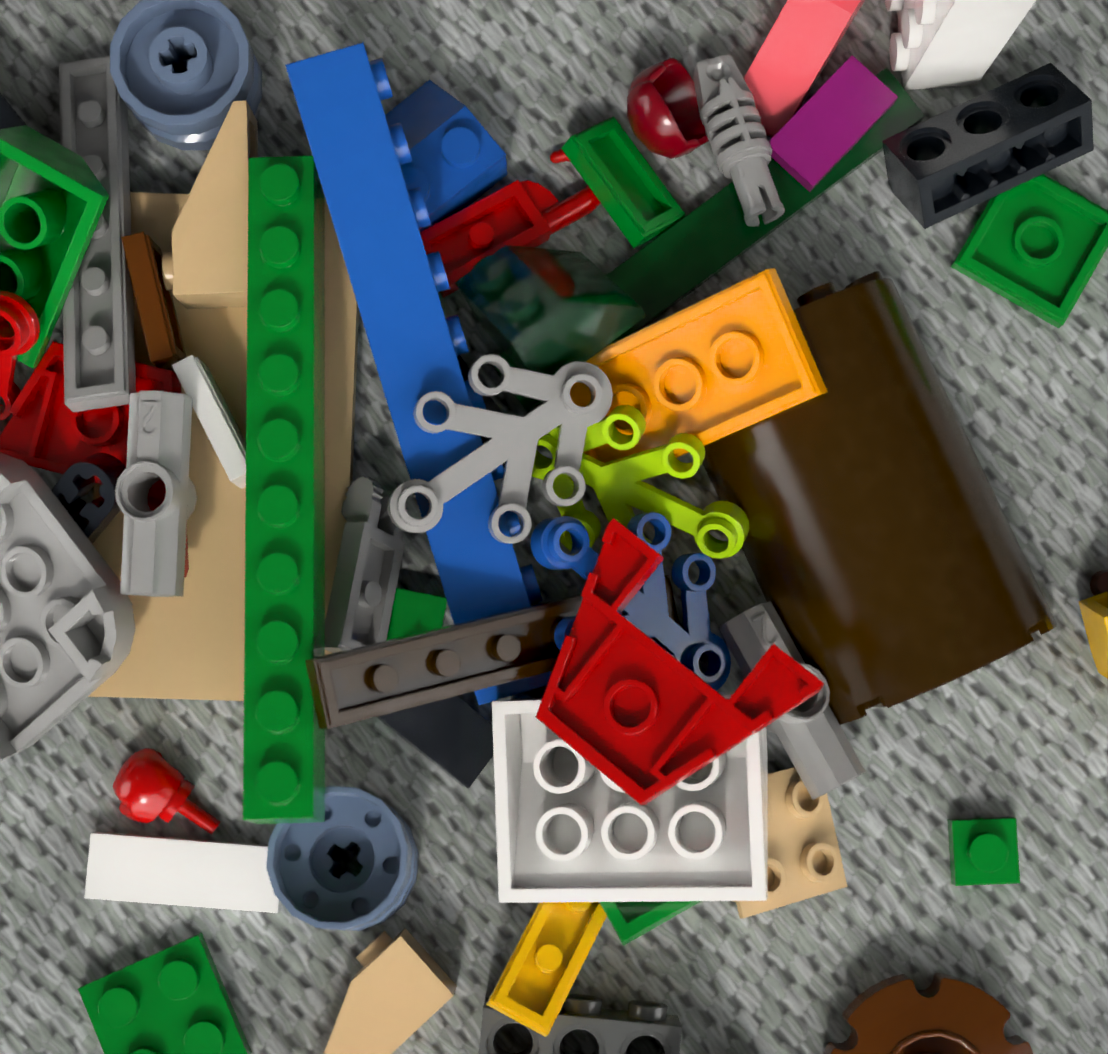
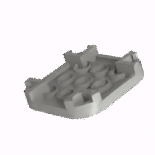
[0,453,135,762]

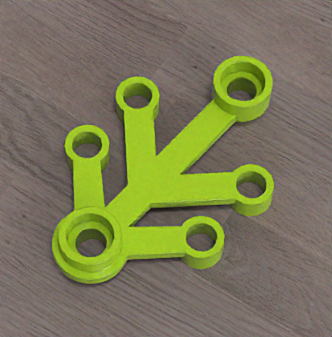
[532,405,749,559]

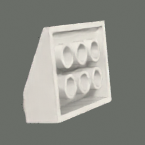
[492,691,768,903]

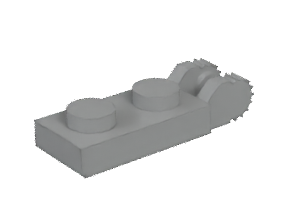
[325,475,408,653]

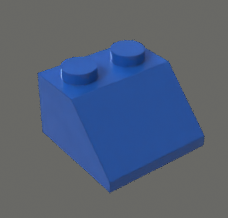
[385,80,508,232]

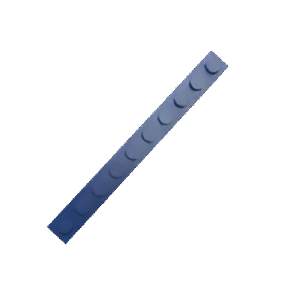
[285,43,551,706]

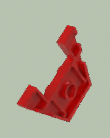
[0,342,189,577]
[536,518,825,805]

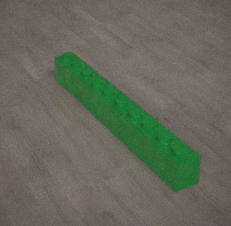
[243,156,325,824]

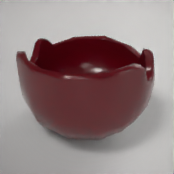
[627,58,709,159]

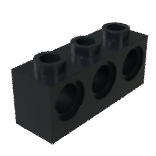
[882,62,1094,229]

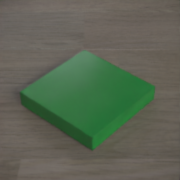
[950,174,1108,329]

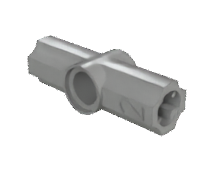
[115,391,197,597]
[719,601,866,800]

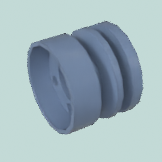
[266,786,419,931]

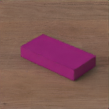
[769,55,898,192]

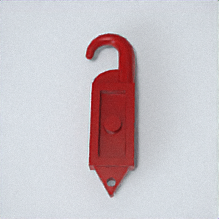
[420,149,601,298]

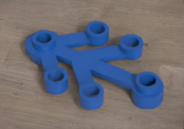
[531,512,731,691]

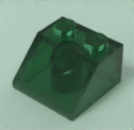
[455,245,646,375]

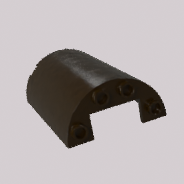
[702,271,1057,725]

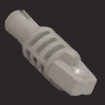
[693,55,785,227]

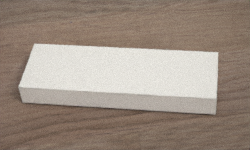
[84,831,281,913]

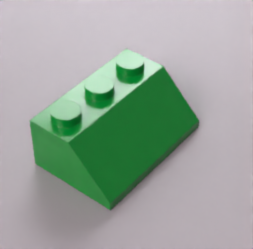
[0,125,109,369]

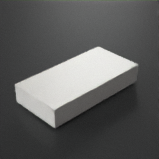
[172,355,246,489]

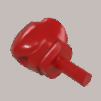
[113,748,221,835]

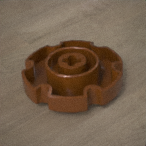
[824,973,1033,1054]

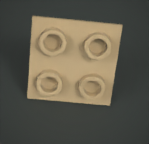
[732,767,848,919]

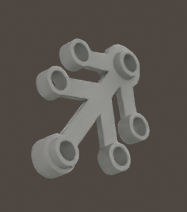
[388,354,613,544]

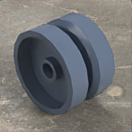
[110,0,262,150]

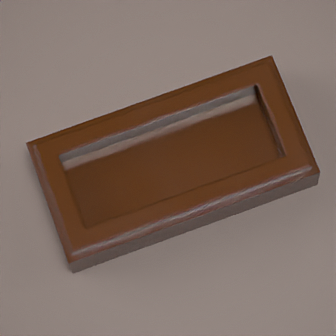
[121,231,186,372]

